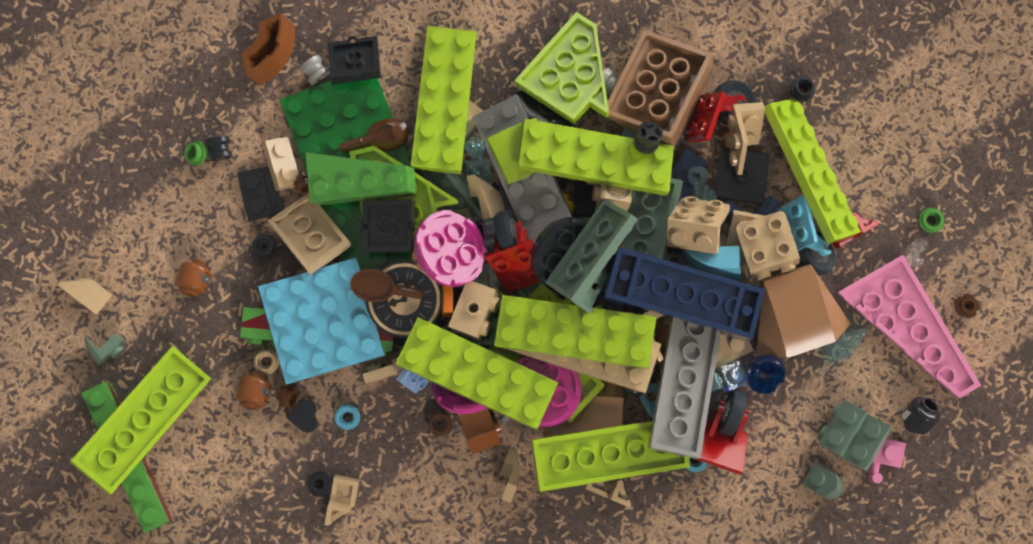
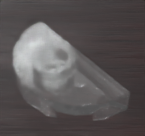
[906,238,929,267]

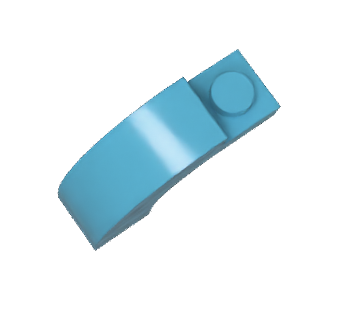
[682,246,742,281]

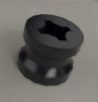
[633,121,663,154]
[205,136,233,161]

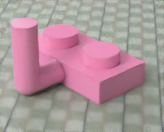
[867,439,906,483]

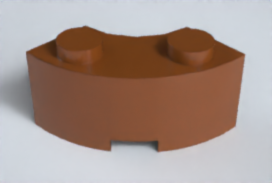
[241,13,295,85]
[458,408,502,454]

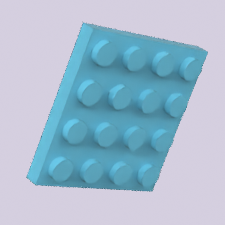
[258,258,385,385]

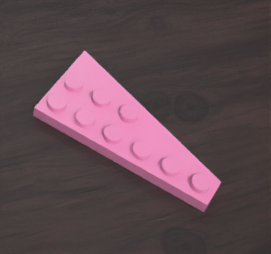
[837,255,981,398]

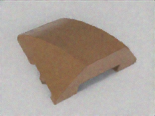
[755,264,851,358]
[544,380,623,437]

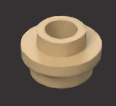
[254,349,279,375]

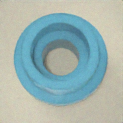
[335,405,360,430]

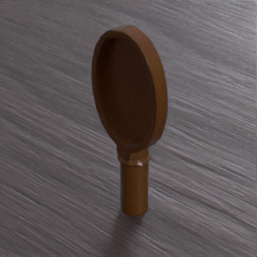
[339,118,409,153]
[350,269,424,303]

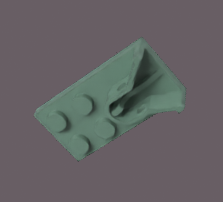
[621,178,683,260]
[545,199,638,313]

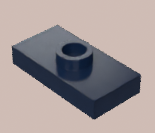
[671,149,707,201]

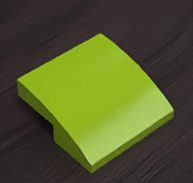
[486,117,537,185]

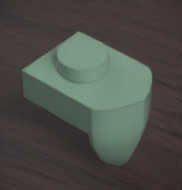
[84,334,127,366]
[802,462,843,500]

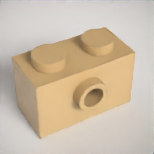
[448,281,500,342]

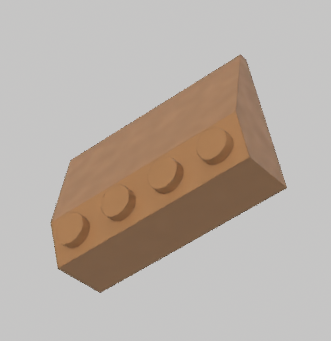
[608,29,713,148]

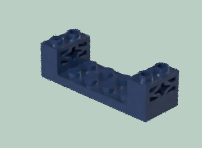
[597,247,765,341]

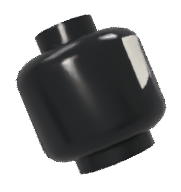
[902,397,940,435]

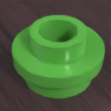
[184,141,207,166]
[918,208,944,233]

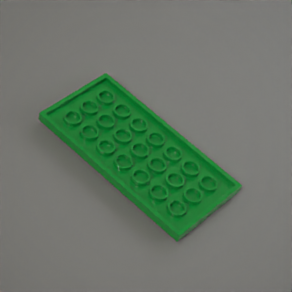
[280,78,413,270]

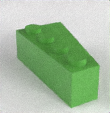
[306,152,416,205]

